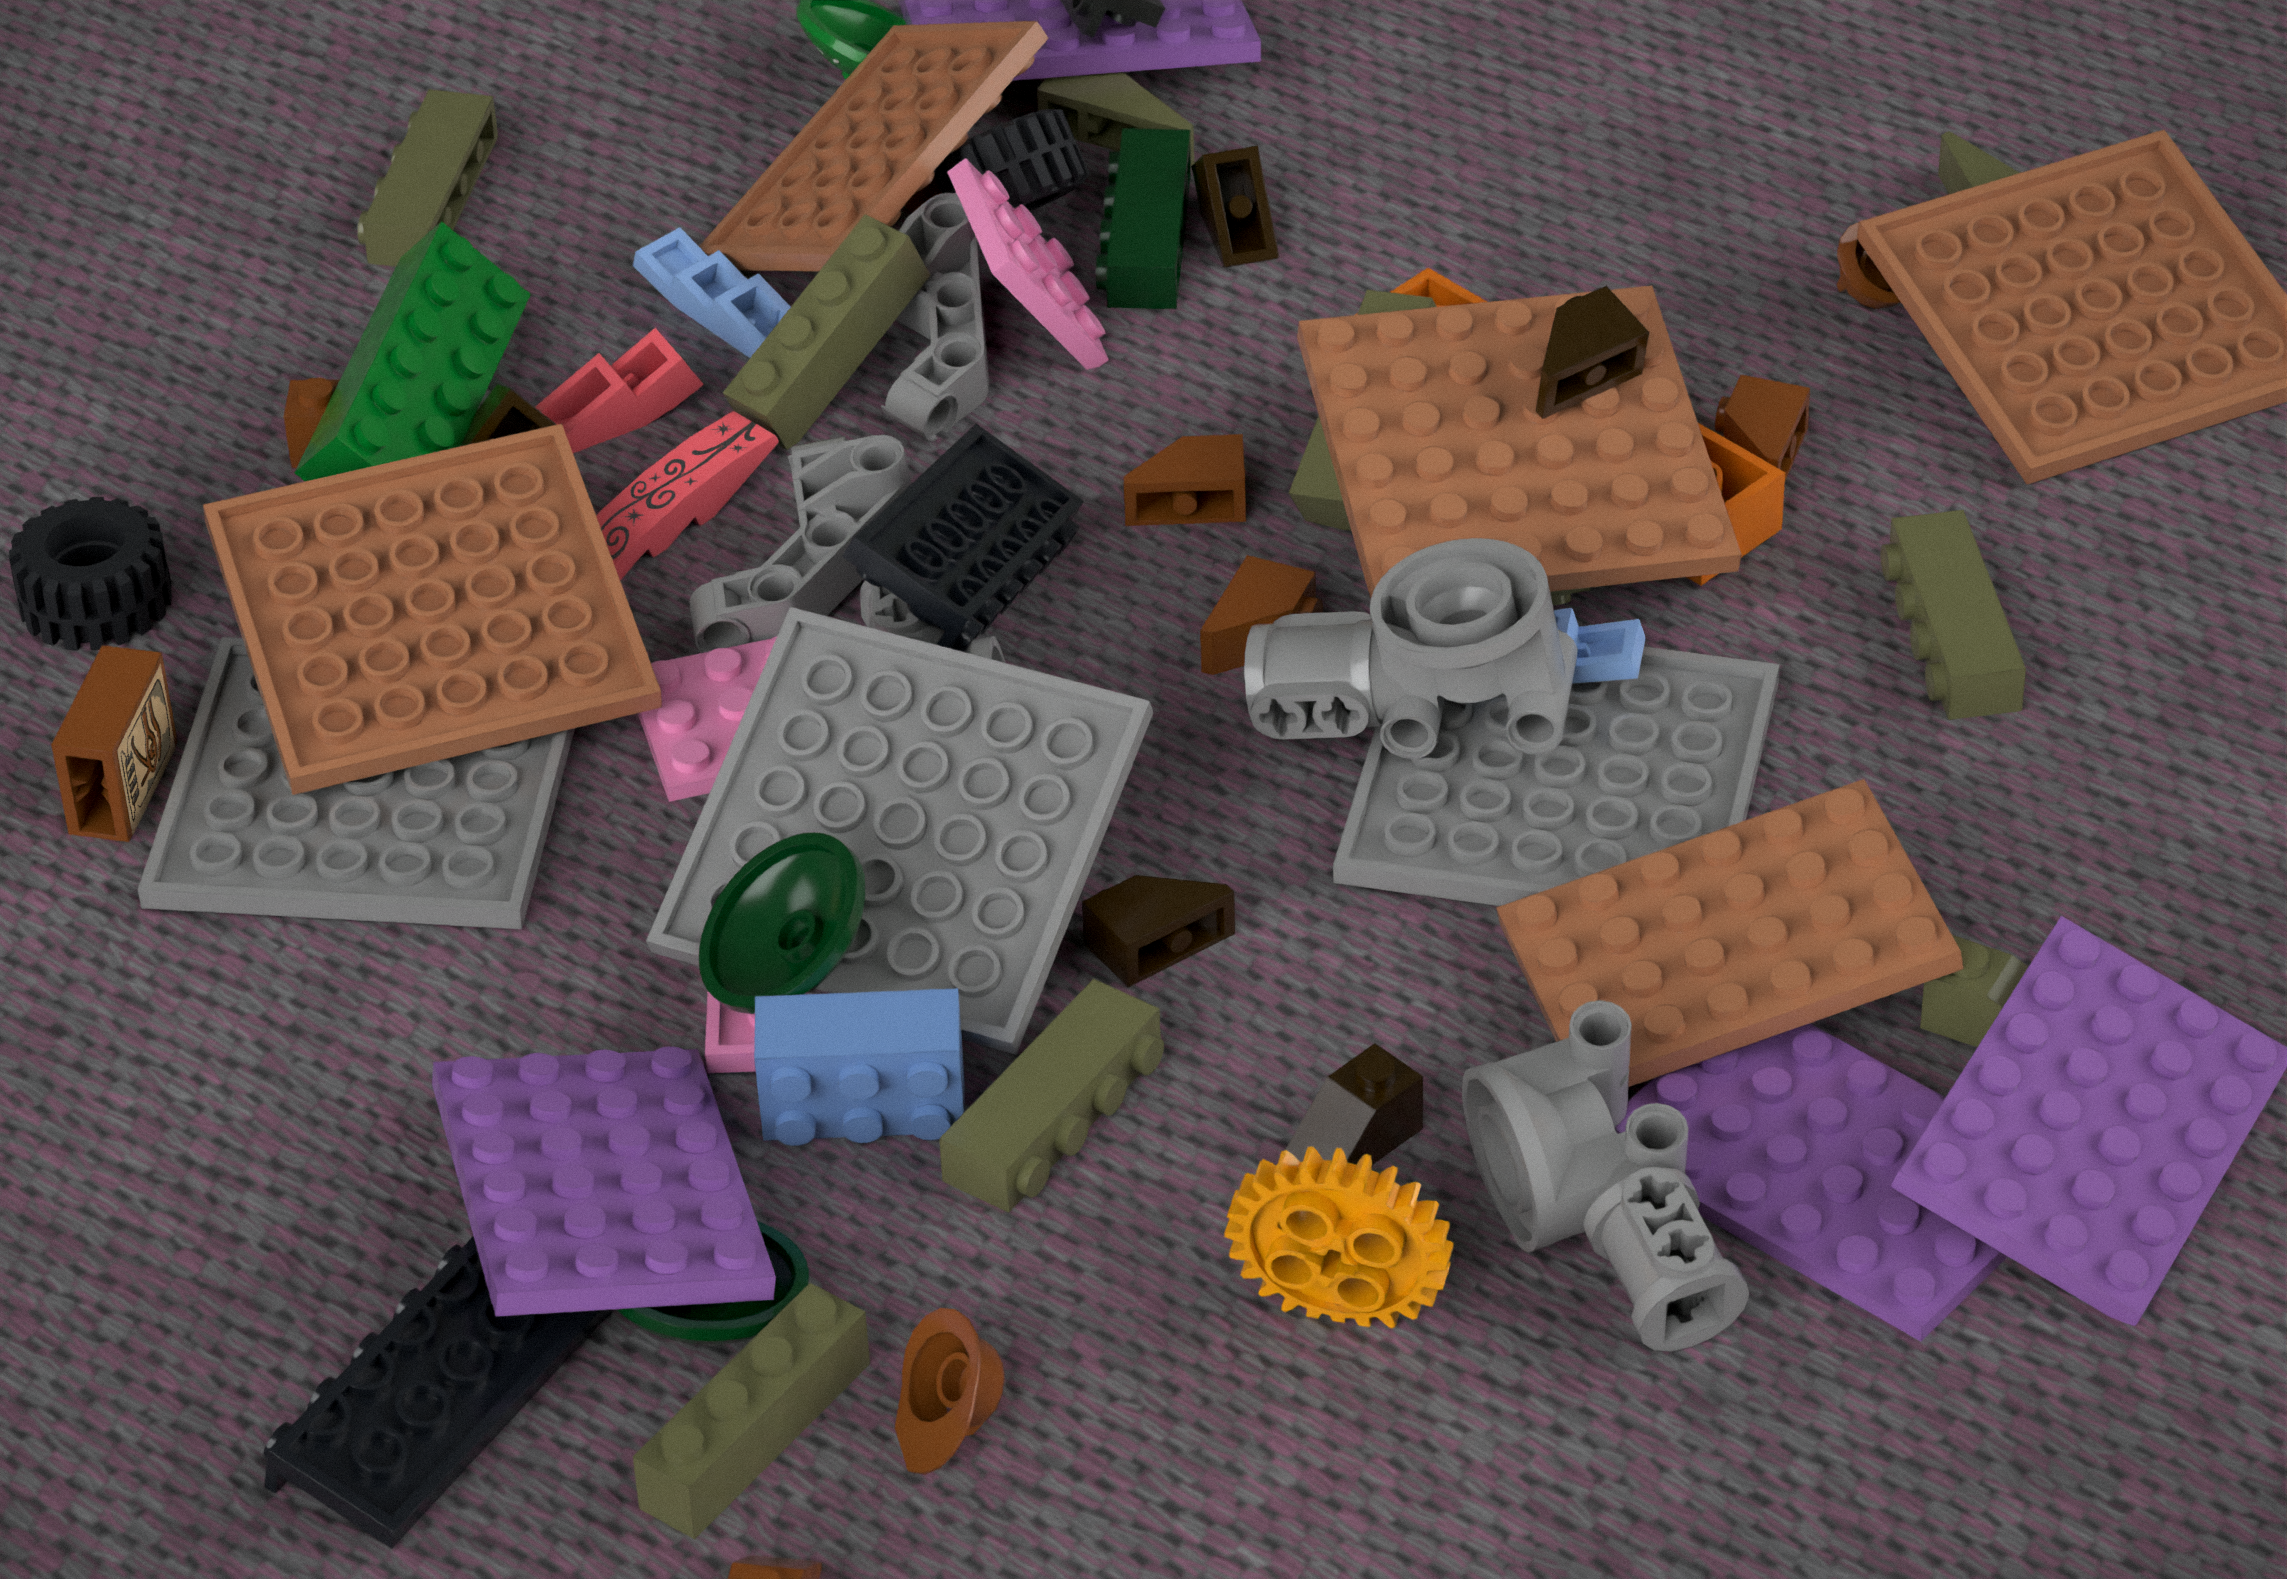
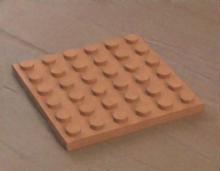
[1856,130,2287,485]
[1297,286,1742,599]
[203,424,662,795]

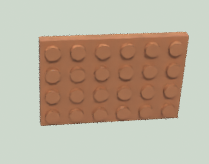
[699,21,1049,272]
[1496,779,1963,1087]

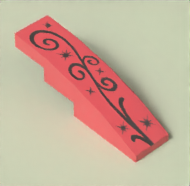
[596,411,779,580]

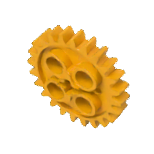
[1224,1146,1454,1328]

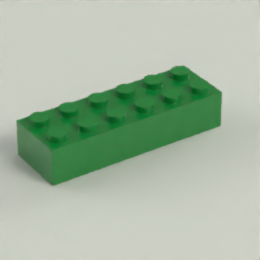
[294,221,531,481]

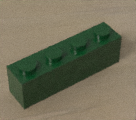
[1096,128,1191,309]

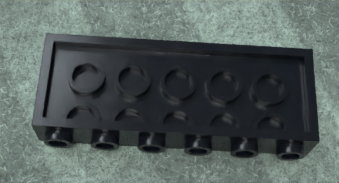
[842,423,1084,652]
[263,1236,614,1548]

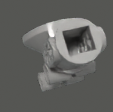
[1244,538,1578,759]
[1462,1000,1749,1352]

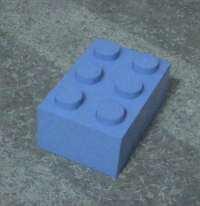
[754,988,965,1146]

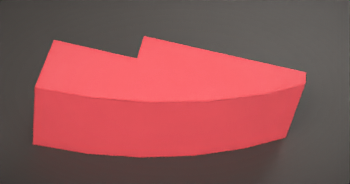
[535,328,704,453]

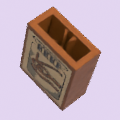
[51,645,178,842]

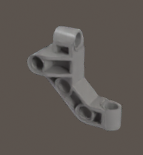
[881,193,989,442]
[689,435,912,653]

